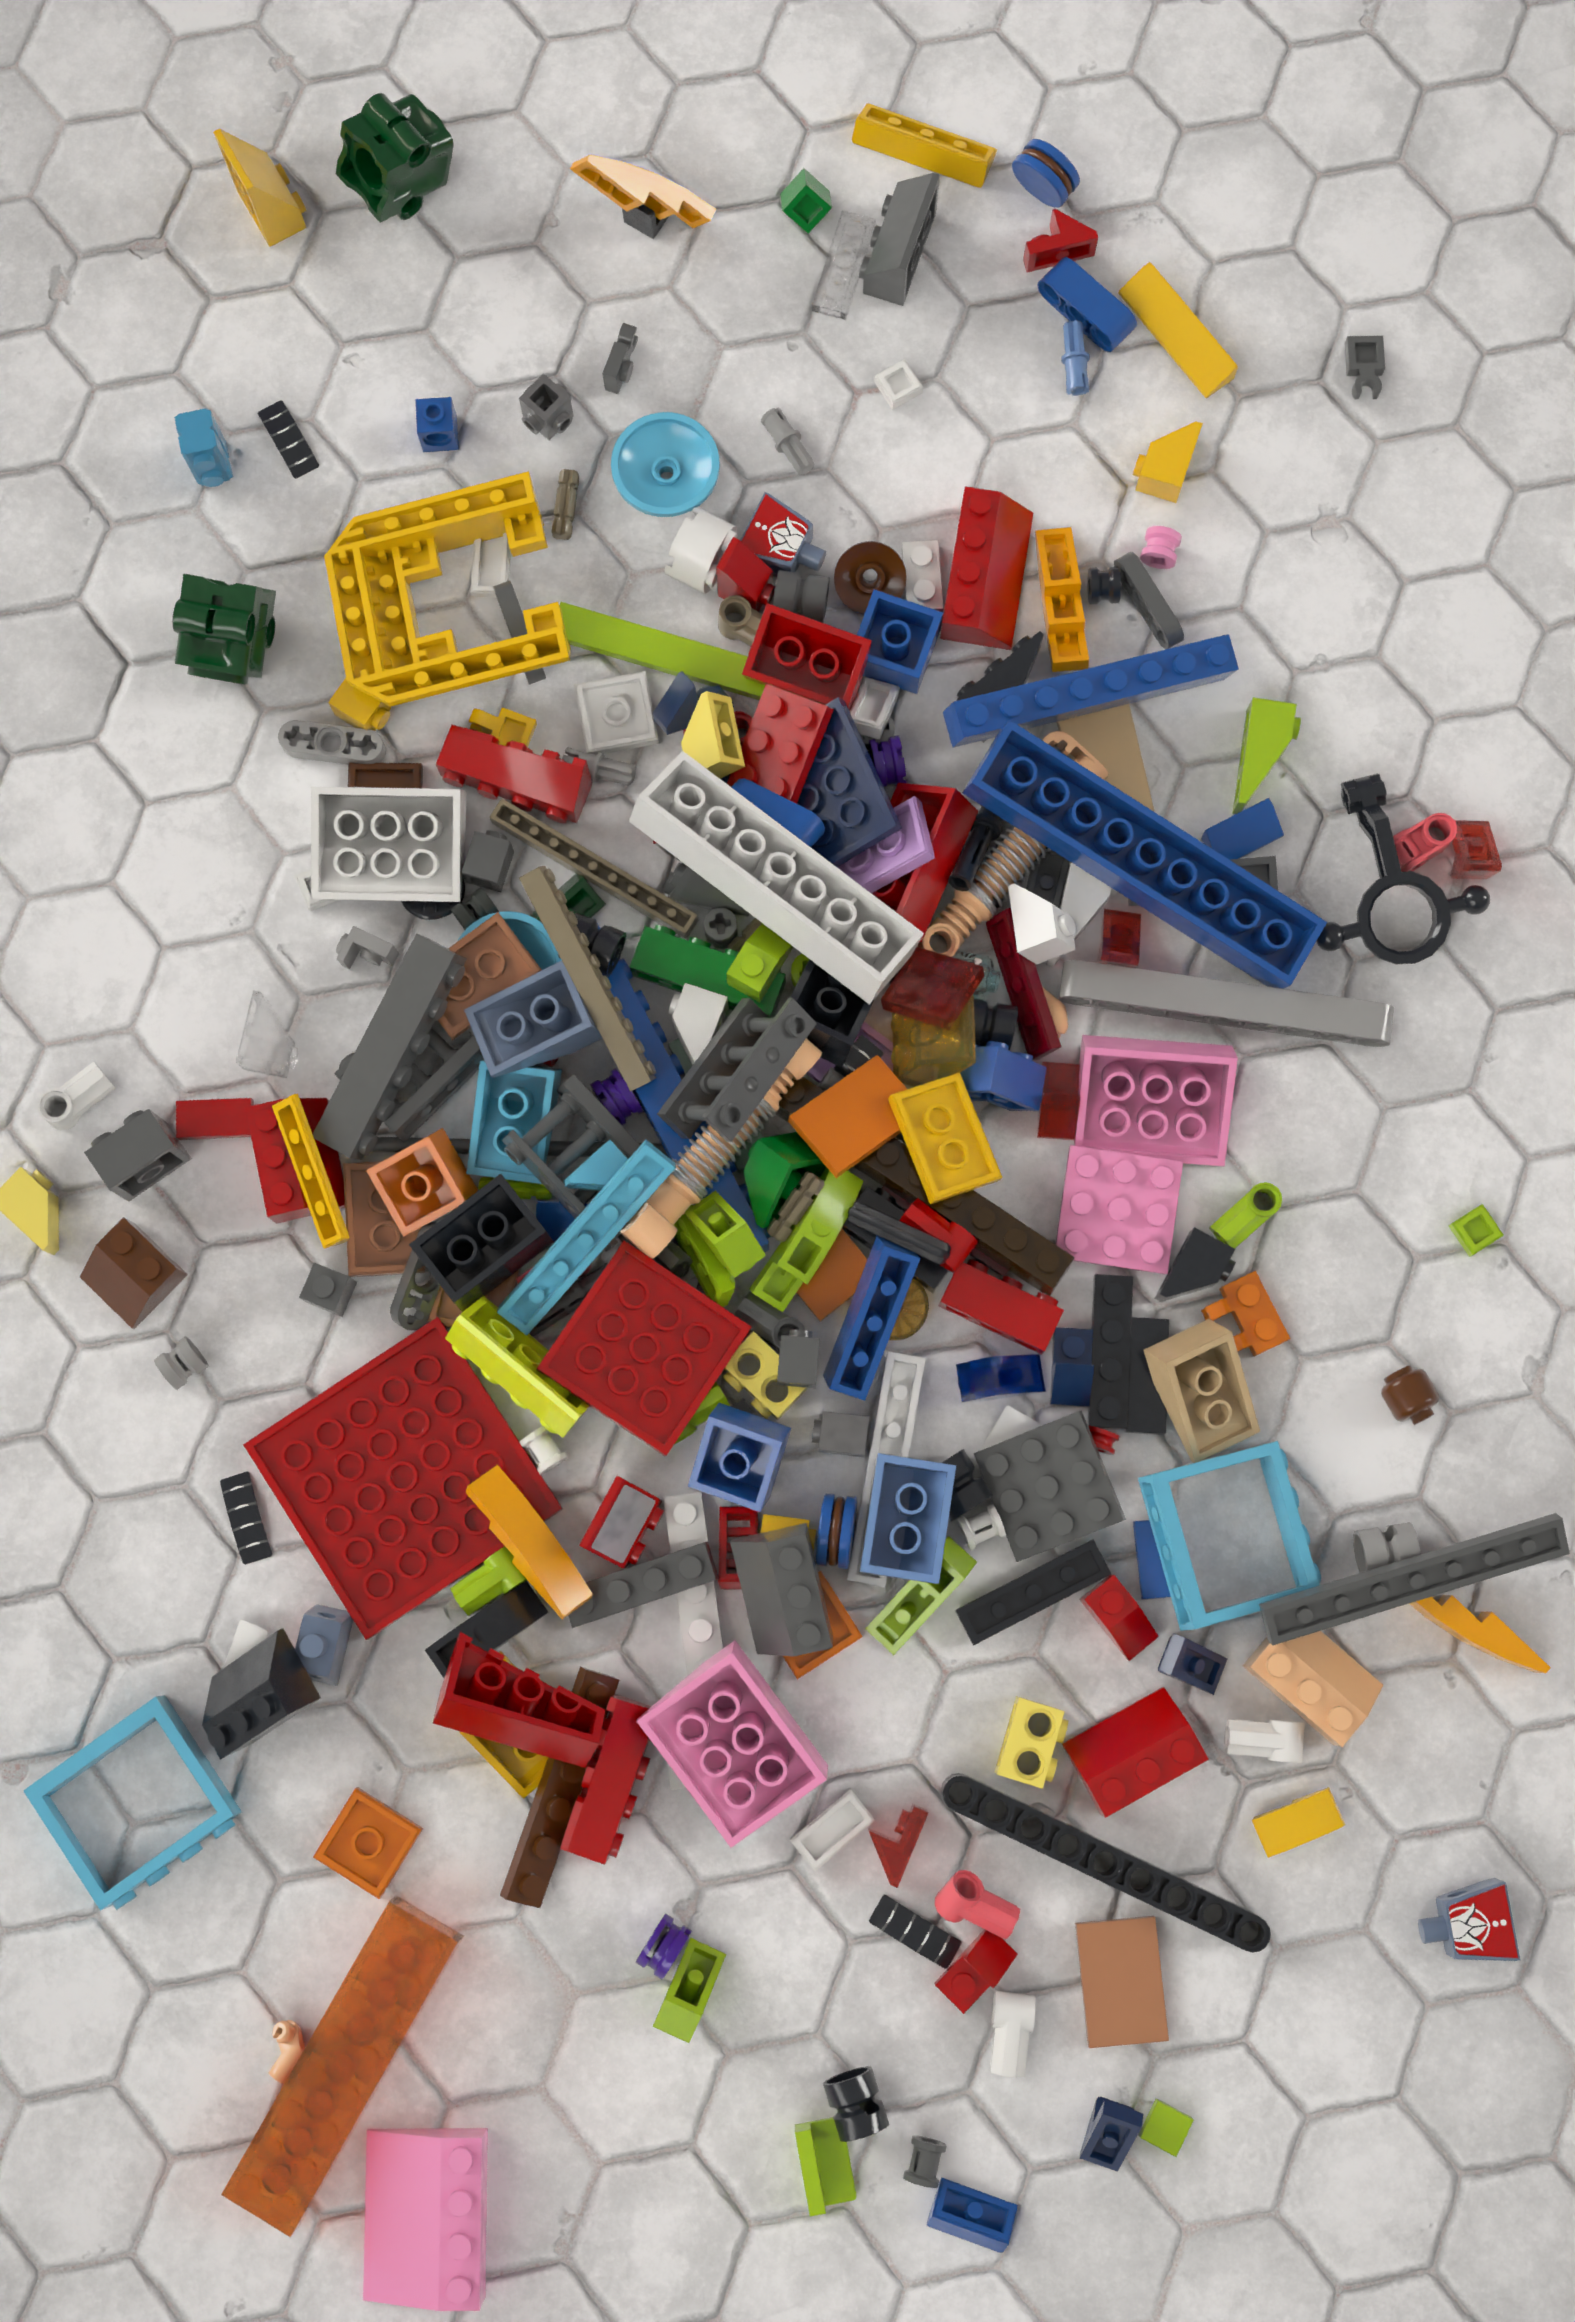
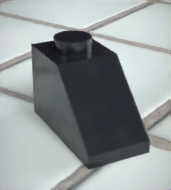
[1154,1227,1236,1302]

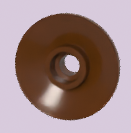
[834,541,907,614]

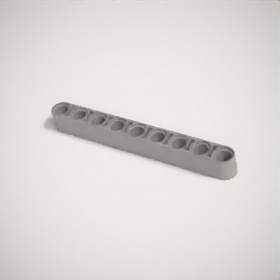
[1059,960,1394,1047]

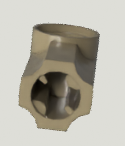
[718,595,763,646]

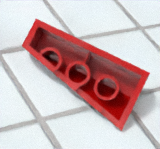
[436,725,592,824]
[432,1632,605,1768]
[560,1694,652,1865]

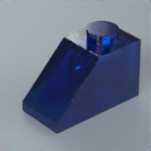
[956,1354,1046,1403]

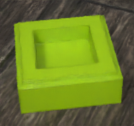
[1448,1204,1504,1257]
[1139,2098,1194,2157]

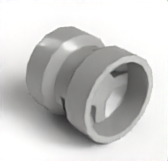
[154,1336,209,1390]

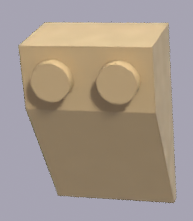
[1144,1319,1260,1463]

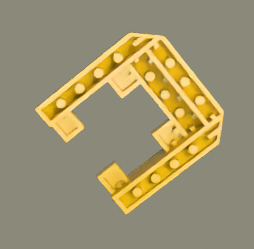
[324,471,571,707]

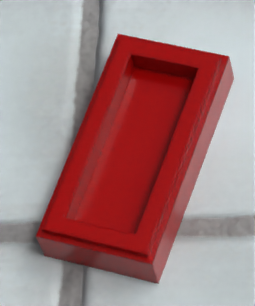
[176,1098,254,1140]

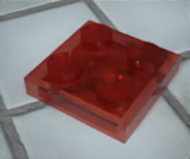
[881,947,985,1030]

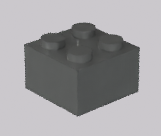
[84,1109,192,1201]

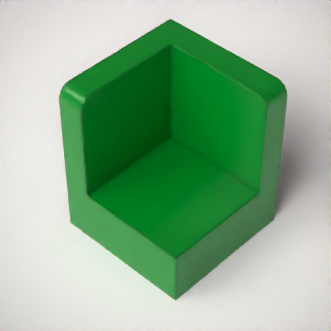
[780,168,832,234]

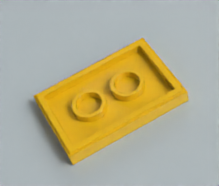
[888,1072,1003,1204]

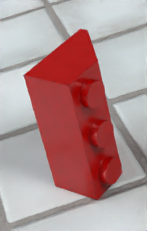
[742,603,872,712]
[245,1098,345,1224]
[1062,1687,1209,1818]

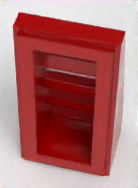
[718,1506,759,1590]

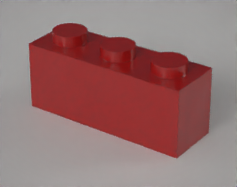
[938,1259,1064,1355]

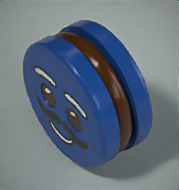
[1012,139,1080,208]
[816,1493,857,1569]

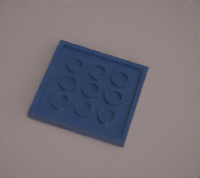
[720,697,902,867]

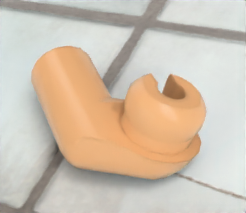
[1042,987,1068,1038]
[269,2020,305,2084]

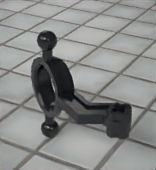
[1316,773,1490,965]

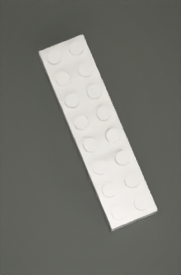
[629,751,924,1005]

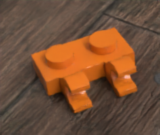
[1201,1270,1291,1357]

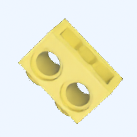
[723,1331,808,1420]
[994,1696,1068,1789]

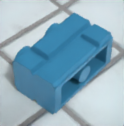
[174,408,233,487]

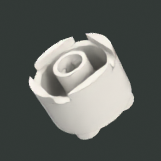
[665,507,740,594]

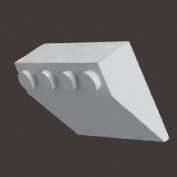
[311,786,467,902]

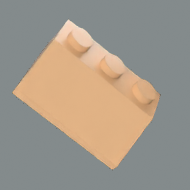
[1243,1631,1383,1747]

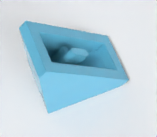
[563,1140,628,1191]

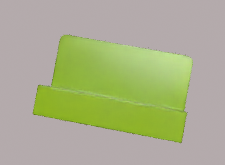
[795,2117,857,2217]

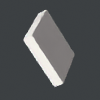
[574,671,659,755]

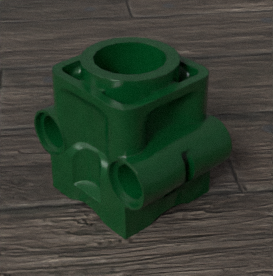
[335,93,454,223]
[172,573,276,684]

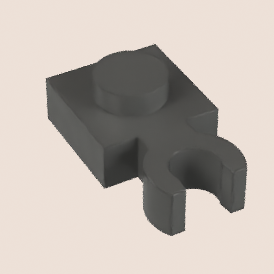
[602,323,638,394]
[1344,336,1385,400]

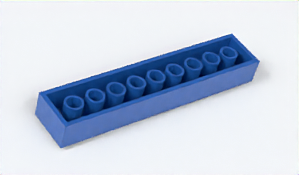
[962,720,1327,989]

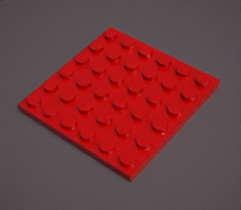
[243,1317,563,1640]

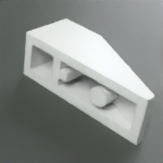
[1046,862,1117,967]

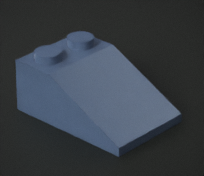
[464,960,602,1078]

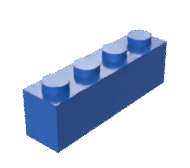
[823,1236,920,1401]

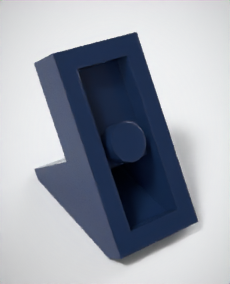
[653,671,734,735]
[1050,1327,1094,1407]
[1158,1633,1228,1695]
[1079,2097,1144,2172]

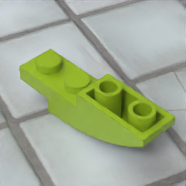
[749,1167,863,1312]

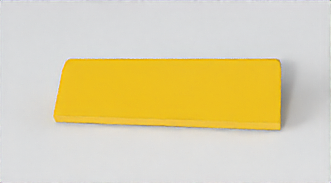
[852,103,997,188]
[1118,262,1238,399]
[272,1093,350,1249]

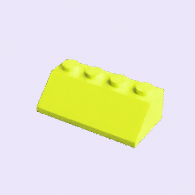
[445,1295,590,1438]

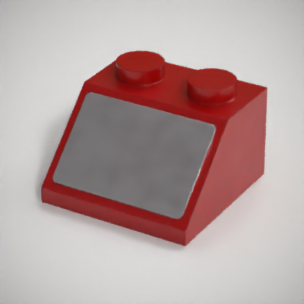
[579,1476,665,1569]

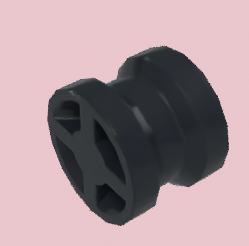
[1087,567,1121,604]

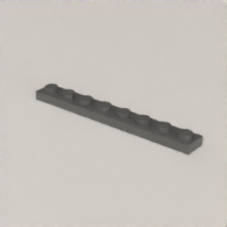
[1259,1513,1570,1646]

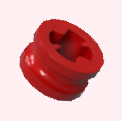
[1088,1426,1120,1455]

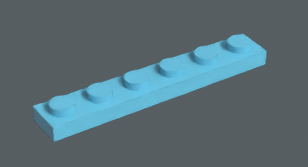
[497,1140,676,1335]

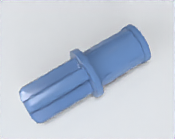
[1061,320,1090,396]

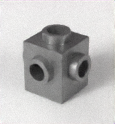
[519,373,574,440]

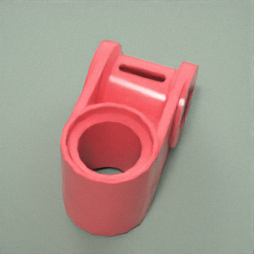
[1393,813,1457,872]

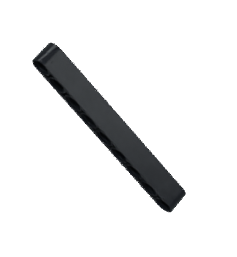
[941,1773,1271,1953]

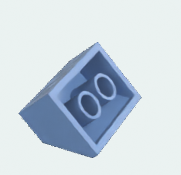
[859,1453,956,1584]

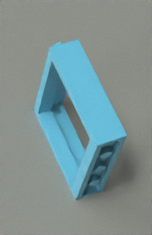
[1138,1441,1321,1631]
[23,1695,242,1911]

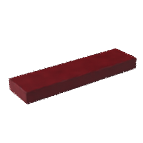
[985,908,1062,1060]

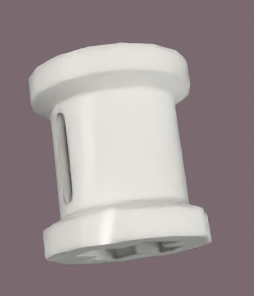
[519,1426,568,1475]
[957,1504,1006,1551]

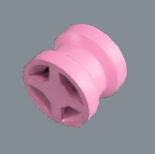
[1140,526,1182,569]

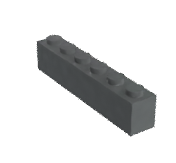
[313,933,467,1160]

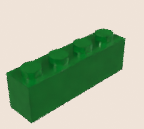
[629,925,786,1017]

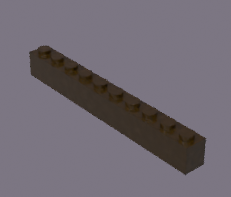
[776,1077,1075,1296]

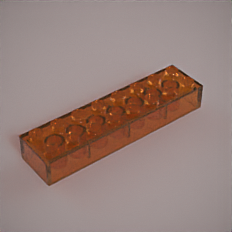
[221,1896,464,2237]

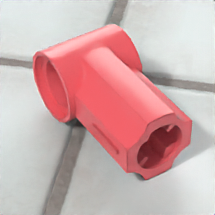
[935,1870,1020,1940]

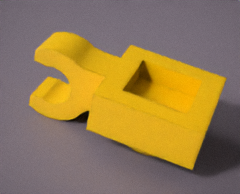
[469,707,537,747]

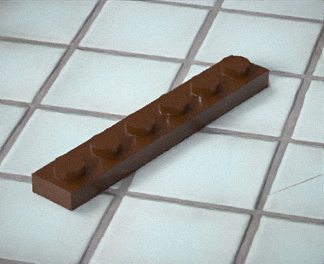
[500,1666,620,1908]

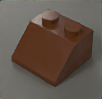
[80,1217,188,1329]

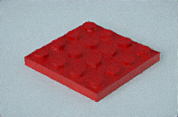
[536,1241,752,1457]

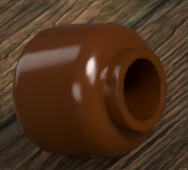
[1381,1365,1439,1425]

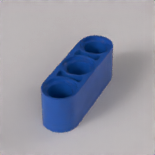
[1037,257,1137,352]
[731,778,825,847]

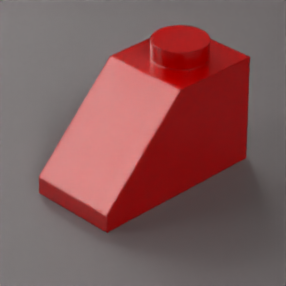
[716,537,775,612]
[1079,1575,1159,1661]

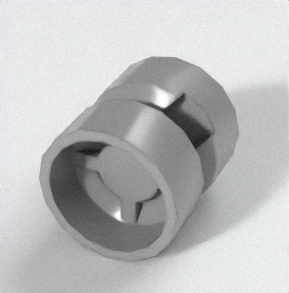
[1353,1522,1421,1573]

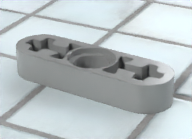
[278,720,386,765]

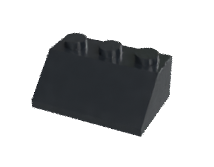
[790,959,875,1068]
[409,1174,554,1312]
[202,1628,321,1760]

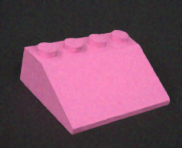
[1074,1035,1238,1166]
[636,1640,828,1847]
[363,2128,488,2311]

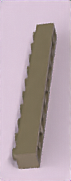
[489,798,699,940]
[519,866,656,1092]

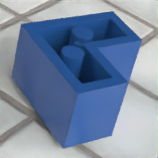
[936,1041,1047,1111]

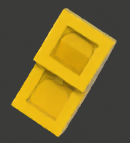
[1252,1787,1345,1858]

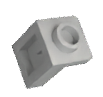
[336,926,399,969]

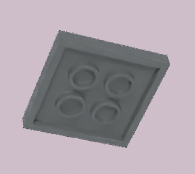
[973,1410,1126,1562]

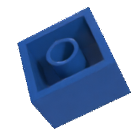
[857,590,943,694]
[688,1403,792,1512]

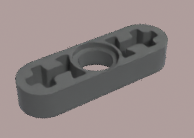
[1114,552,1184,649]
[493,581,546,685]
[390,1221,440,1331]

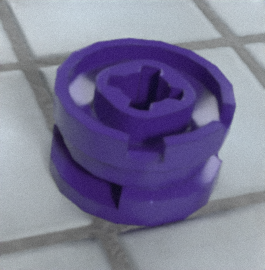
[869,735,907,787]
[590,1068,644,1125]
[635,1913,692,1980]

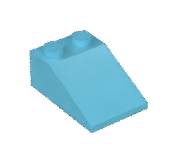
[466,1060,562,1184]

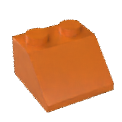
[366,1128,478,1237]

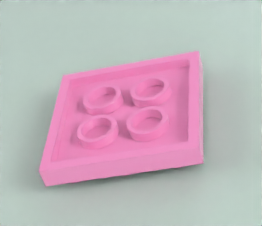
[1055,1145,1183,1275]

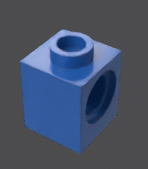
[415,397,459,452]

